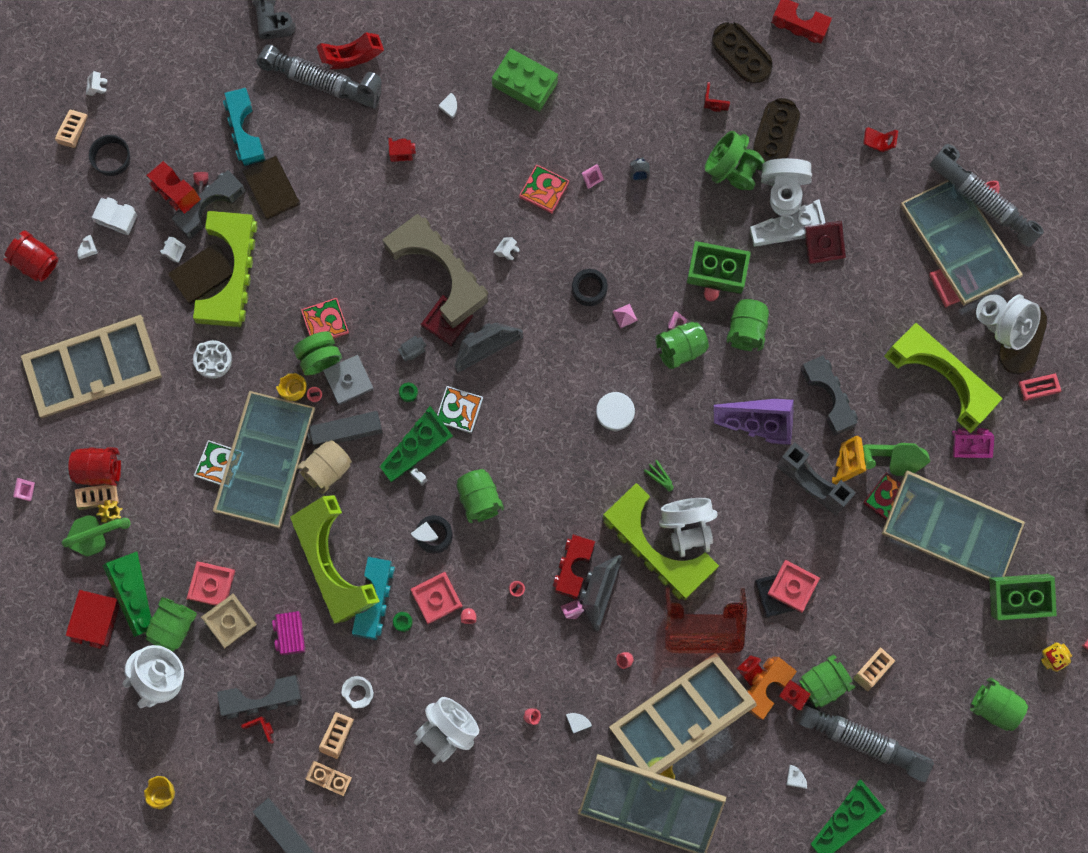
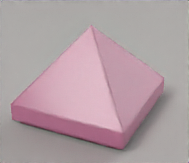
[581,164,604,189]
[612,304,638,329]
[668,311,687,330]
[13,478,35,501]
[560,599,584,619]

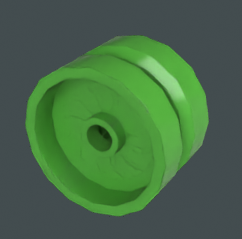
[293,331,342,376]

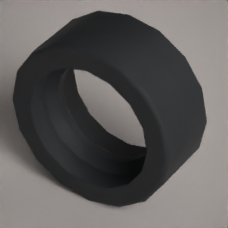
[572,268,608,306]
[416,515,453,554]

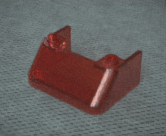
[664,588,748,653]

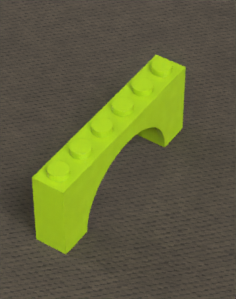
[193,211,257,327]
[884,323,1003,433]
[603,483,719,601]
[290,495,380,624]

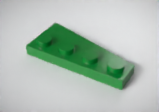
[379,406,453,483]
[102,552,151,637]
[810,779,886,853]

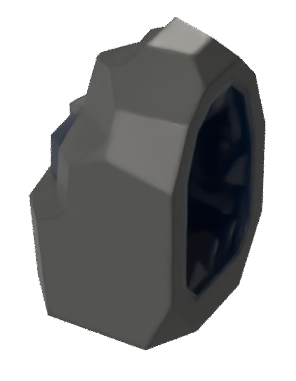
[630,157,650,181]

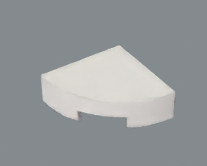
[439,93,457,119]
[78,235,97,259]
[409,468,427,486]
[411,522,438,542]
[566,713,592,734]
[786,765,807,789]

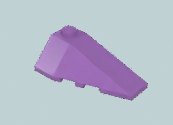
[714,399,793,445]

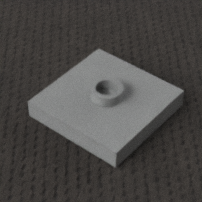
[323,355,374,405]

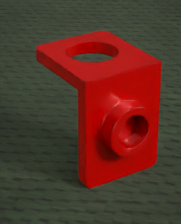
[704,82,730,112]
[863,127,898,152]
[737,655,763,687]
[779,680,811,710]
[240,716,274,744]

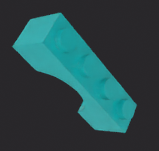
[223,88,266,166]
[352,557,395,640]

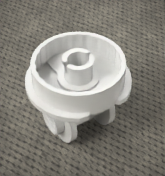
[761,158,812,216]
[976,294,1040,350]
[659,498,718,557]
[122,645,184,708]
[413,697,479,764]

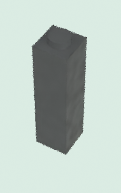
[307,411,383,449]
[252,798,315,853]

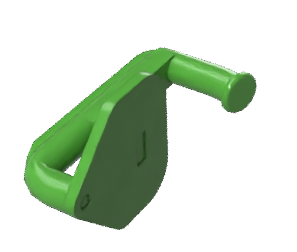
[863,443,930,476]
[62,515,131,556]

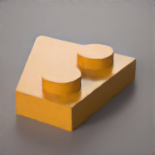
[832,435,866,484]

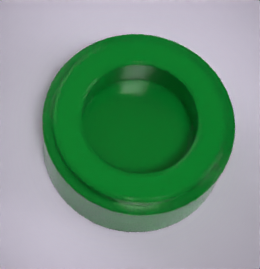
[399,382,418,402]
[393,612,413,632]

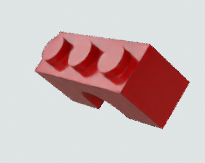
[771,0,832,44]
[146,161,201,214]
[553,534,595,599]

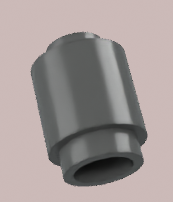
[397,335,427,362]

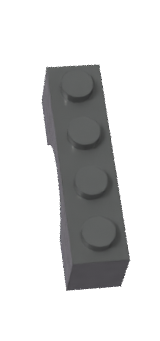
[172,170,246,240]
[800,355,858,436]
[217,675,302,720]

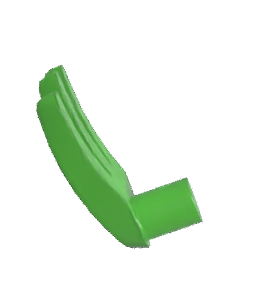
[644,460,674,491]

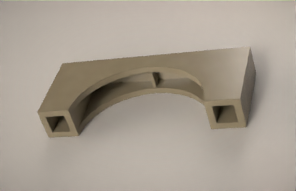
[382,214,488,329]

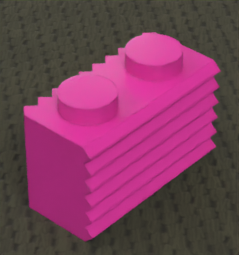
[272,611,305,656]

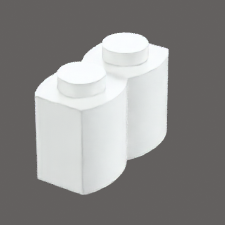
[92,197,138,235]

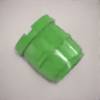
[727,299,769,351]
[655,322,709,369]
[456,469,504,523]
[145,597,197,652]
[799,654,855,708]
[970,677,1028,731]

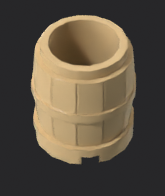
[297,440,352,494]

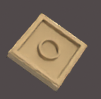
[201,593,257,649]

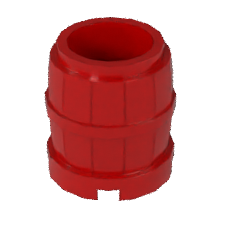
[3,230,59,282]
[68,447,121,486]

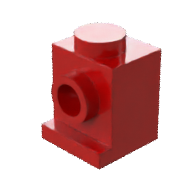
[388,138,416,162]

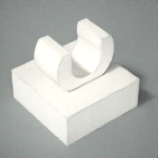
[86,71,107,96]
[160,237,186,263]
[494,237,520,260]

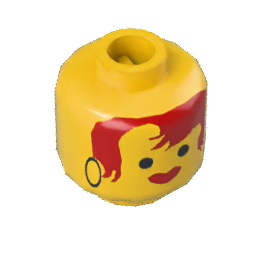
[1041,642,1072,672]

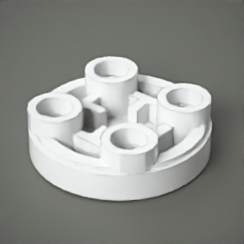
[193,341,232,379]
[596,392,635,432]

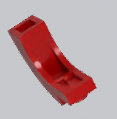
[316,32,384,69]

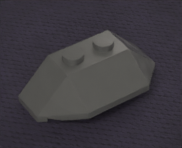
[455,322,523,373]
[580,555,623,633]

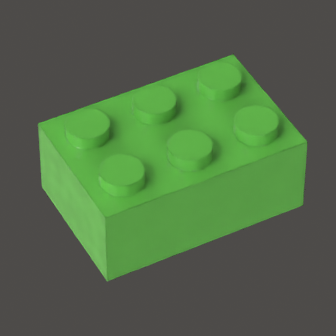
[492,48,558,112]
[687,241,751,294]
[989,574,1057,620]

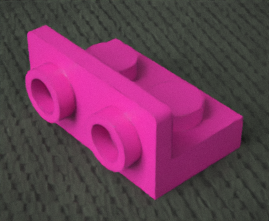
[952,428,994,458]

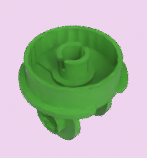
[705,131,765,190]

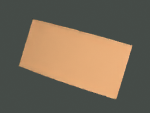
[305,761,352,796]

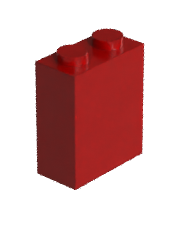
[65,590,120,649]

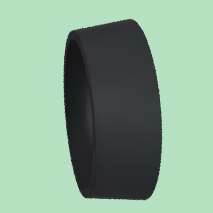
[89,135,130,176]

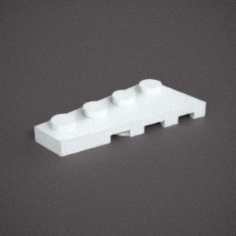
[750,199,825,247]

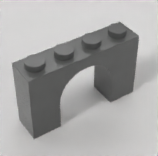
[776,442,856,516]

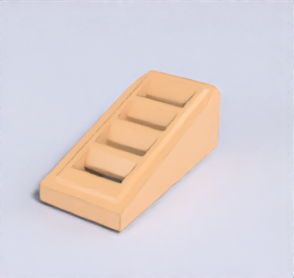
[55,110,88,148]
[75,485,119,510]
[853,647,895,691]
[319,712,354,759]

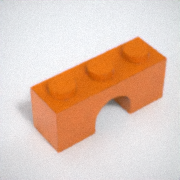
[740,657,797,720]

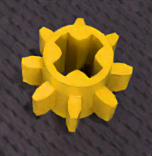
[96,500,122,523]

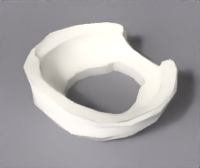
[342,676,374,708]

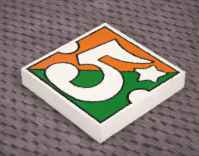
[437,386,483,434]
[194,440,245,489]

